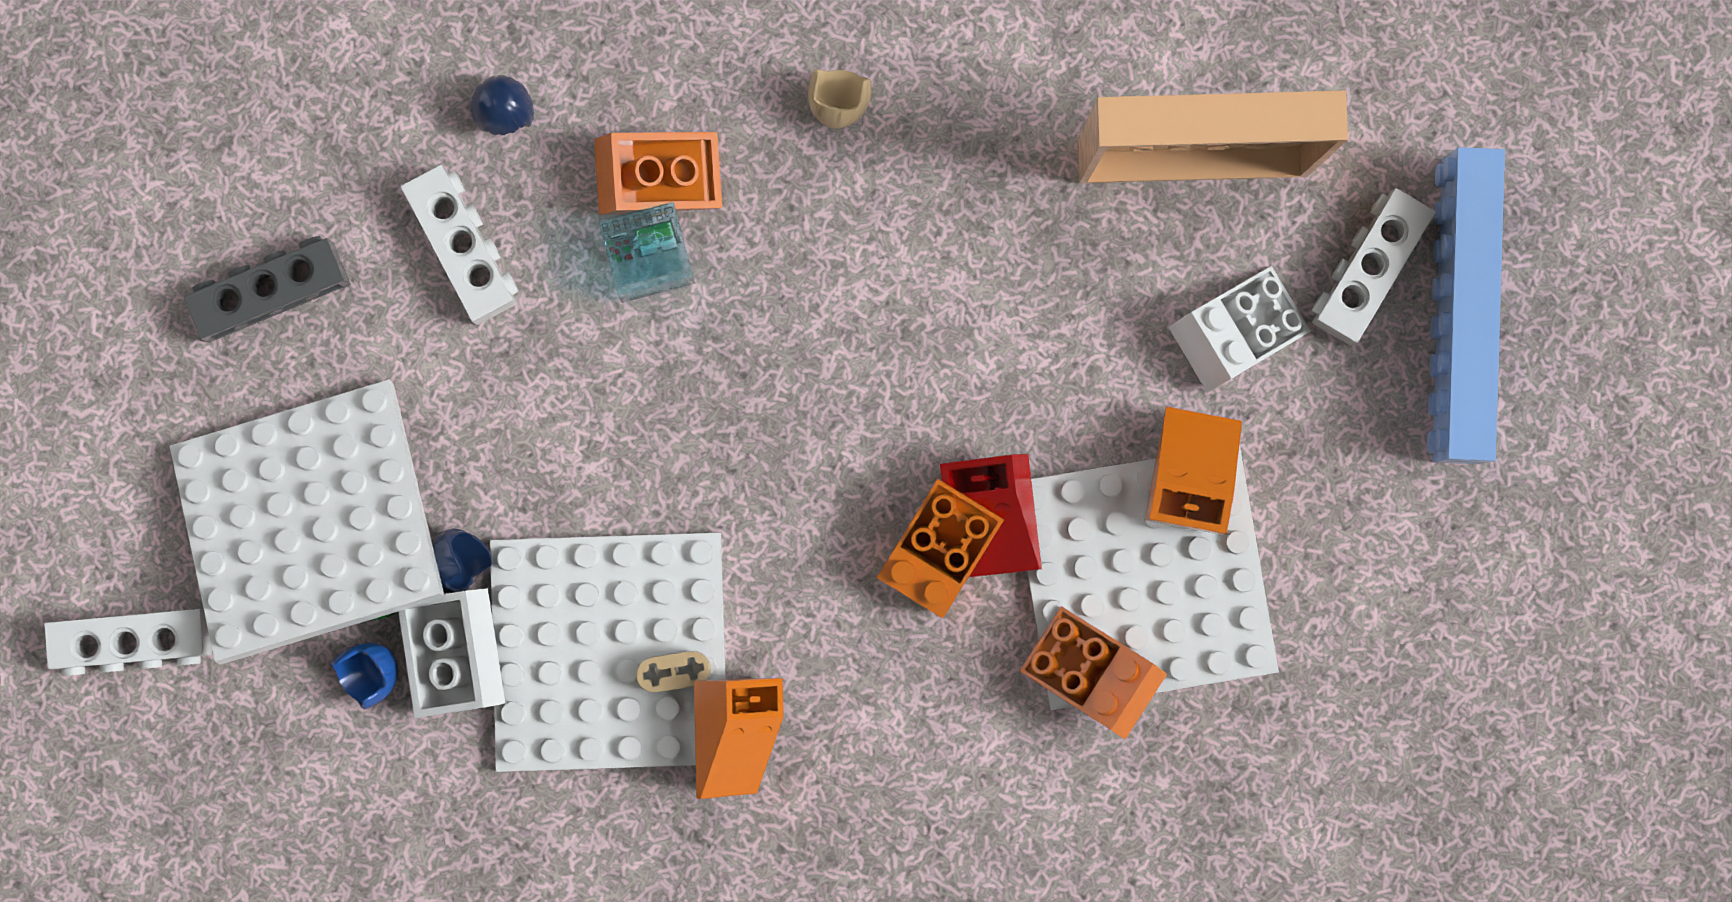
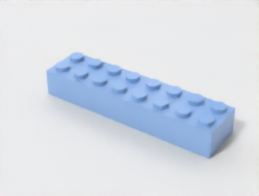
[1427,147,1505,464]

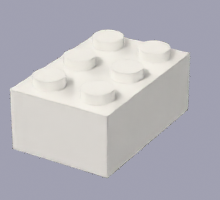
[398,588,505,718]

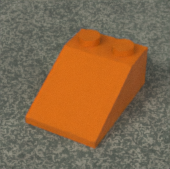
[594,132,722,215]

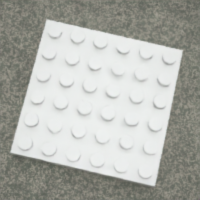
[170,379,445,665]
[1027,445,1279,710]
[490,533,726,772]

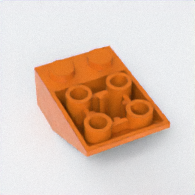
[1145,406,1242,535]
[877,479,1004,618]
[1020,606,1167,739]
[694,678,784,799]

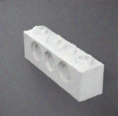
[401,165,519,325]
[1311,188,1436,346]
[44,609,212,676]

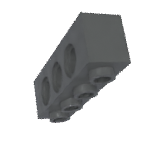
[184,236,351,343]

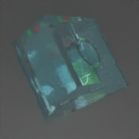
[599,202,696,303]

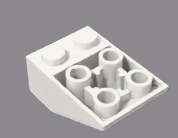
[1168,266,1311,393]

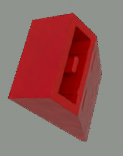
[940,454,1042,578]

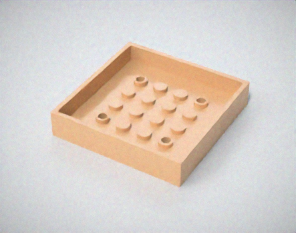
[1078,90,1348,183]

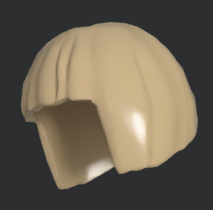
[808,69,871,129]

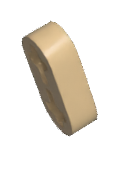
[637,651,711,692]

